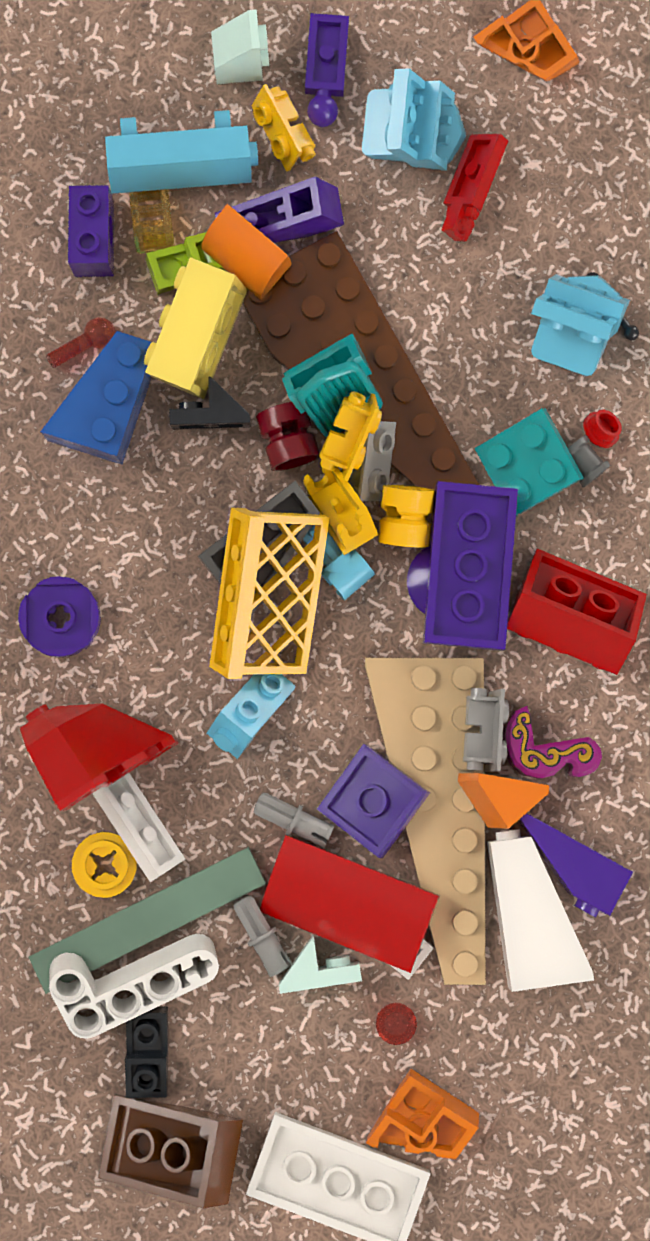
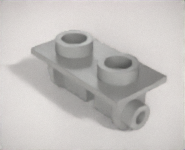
[349,421,396,501]
[463,688,509,773]

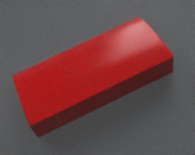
[260,835,440,973]

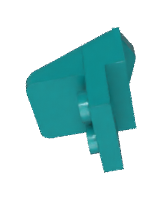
[282,333,383,437]

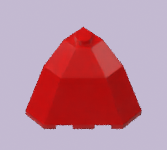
[20,703,179,811]

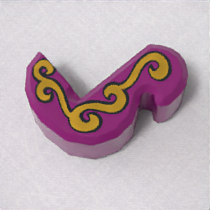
[502,706,602,779]

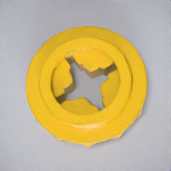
[72,832,137,898]

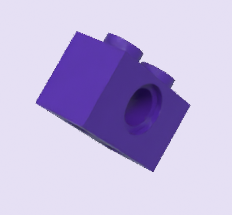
[68,185,114,277]

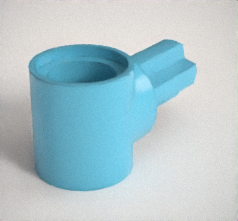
[303,525,375,601]

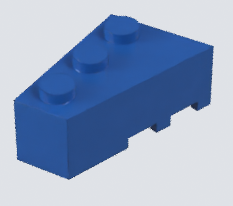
[40,331,152,465]

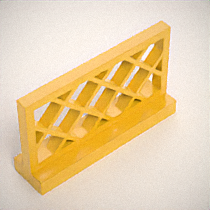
[209,508,330,679]

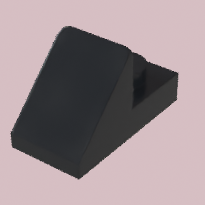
[169,376,252,430]

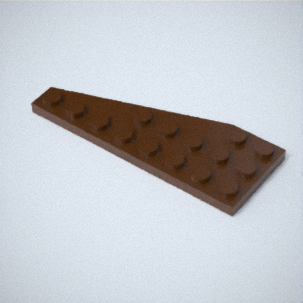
[242,231,479,500]

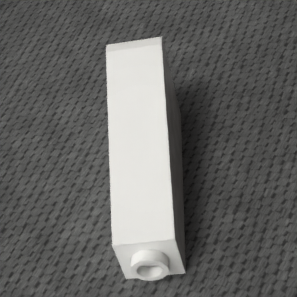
[487,829,594,992]

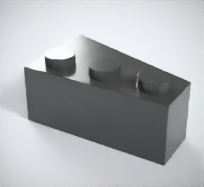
[197,481,320,617]

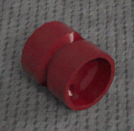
[256,402,320,471]

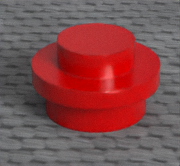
[583,409,622,448]

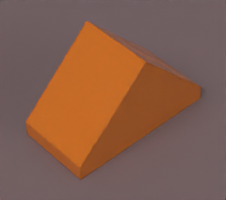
[458,773,550,829]

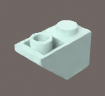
[211,10,269,84]

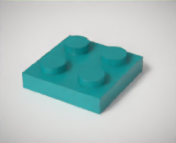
[474,408,584,517]

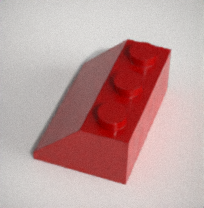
[507,548,647,675]

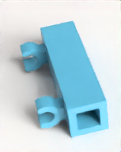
[105,110,258,194]

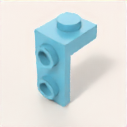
[206,674,295,759]

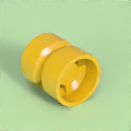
[378,485,435,548]

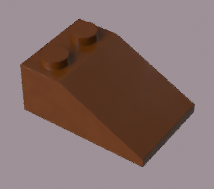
[98,1094,243,1209]

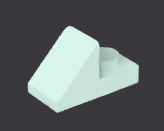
[279,935,362,994]

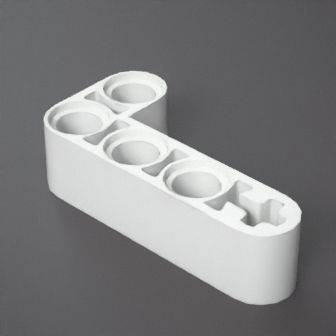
[49,934,219,1039]

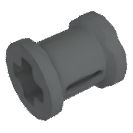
[568,435,611,488]

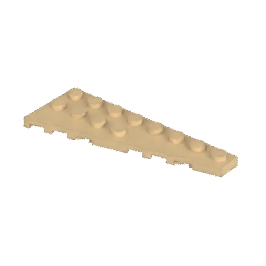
[365,658,486,985]

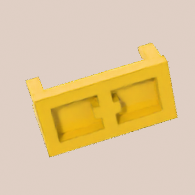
[303,466,379,555]

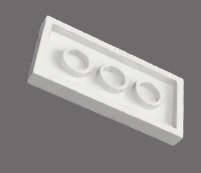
[246,1112,431,1241]

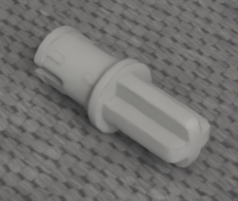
[253,793,334,849]
[234,896,293,977]

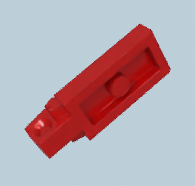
[441,134,508,242]

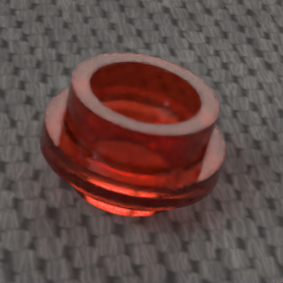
[376,1003,417,1045]

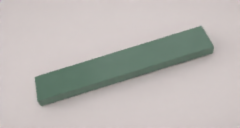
[28,847,266,994]

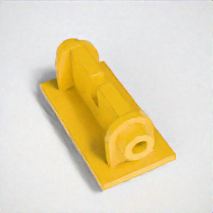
[251,84,316,172]
[319,391,382,481]

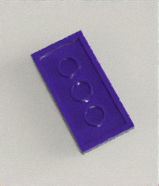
[423,481,518,651]

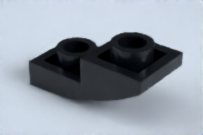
[125,1007,168,1098]

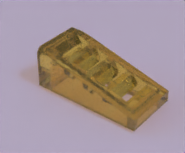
[129,189,175,254]

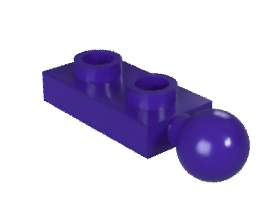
[305,13,349,127]

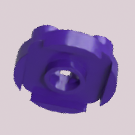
[18,576,101,658]

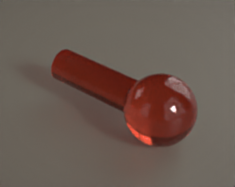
[46,317,115,368]

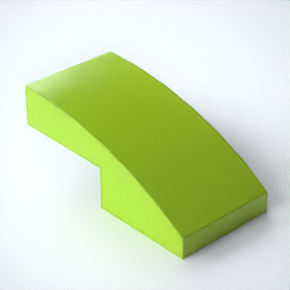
[145,232,226,295]

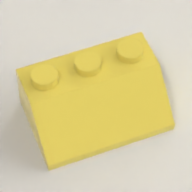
[144,257,248,399]

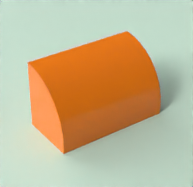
[201,204,292,300]

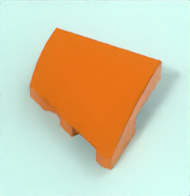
[473,0,580,82]
[366,1069,479,1159]

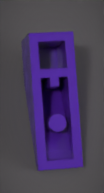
[215,176,344,243]
[518,813,633,918]

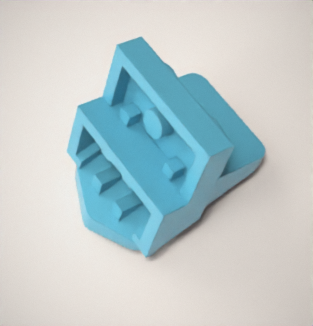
[362,68,466,171]
[531,274,630,376]

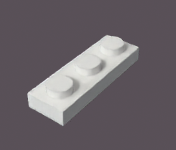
[92,773,185,882]

